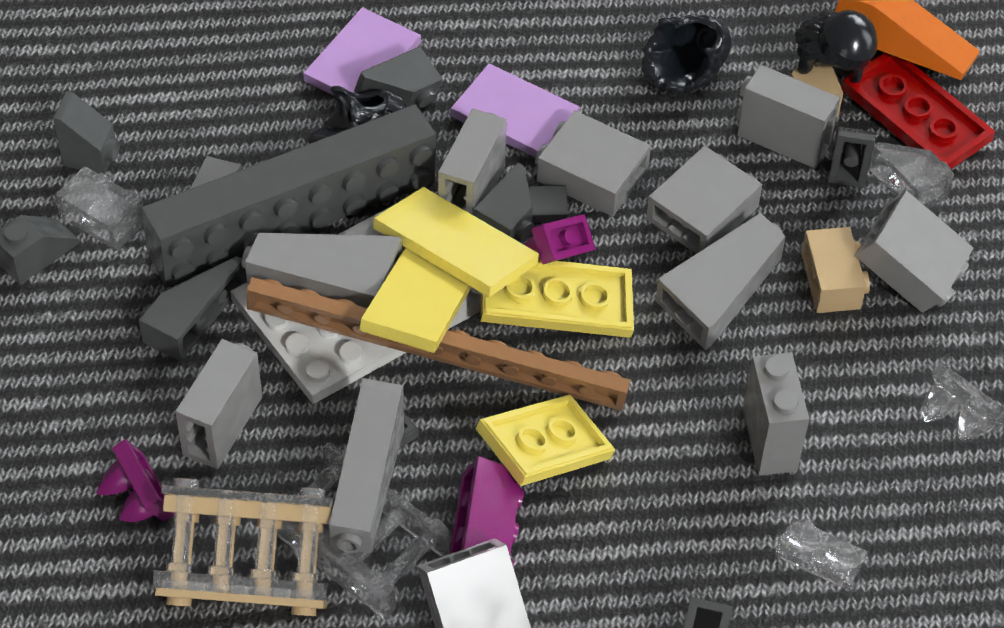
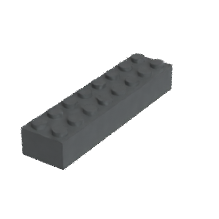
[142,104,436,287]

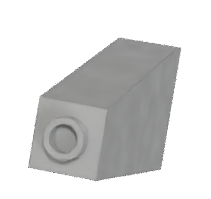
[655,213,786,350]
[241,233,402,308]
[329,378,404,553]

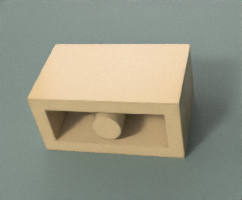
[801,227,870,313]

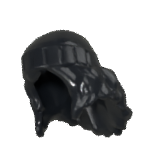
[795,10,878,83]
[641,15,731,97]
[307,86,406,144]

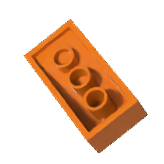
[835,0,980,80]

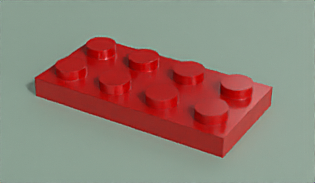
[841,53,996,175]

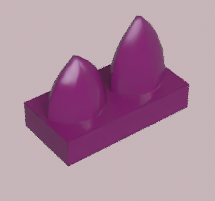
[524,214,596,265]
[96,439,174,522]

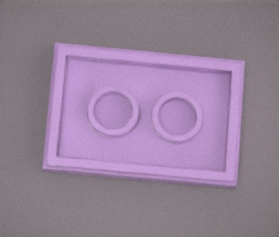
[303,7,421,95]
[451,63,580,158]

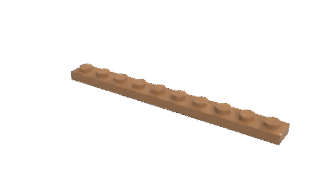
[247,277,630,411]

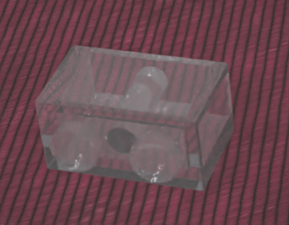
[55,166,144,251]

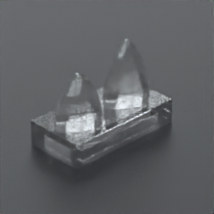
[922,362,1004,439]
[775,517,868,591]

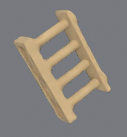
[155,495,333,616]

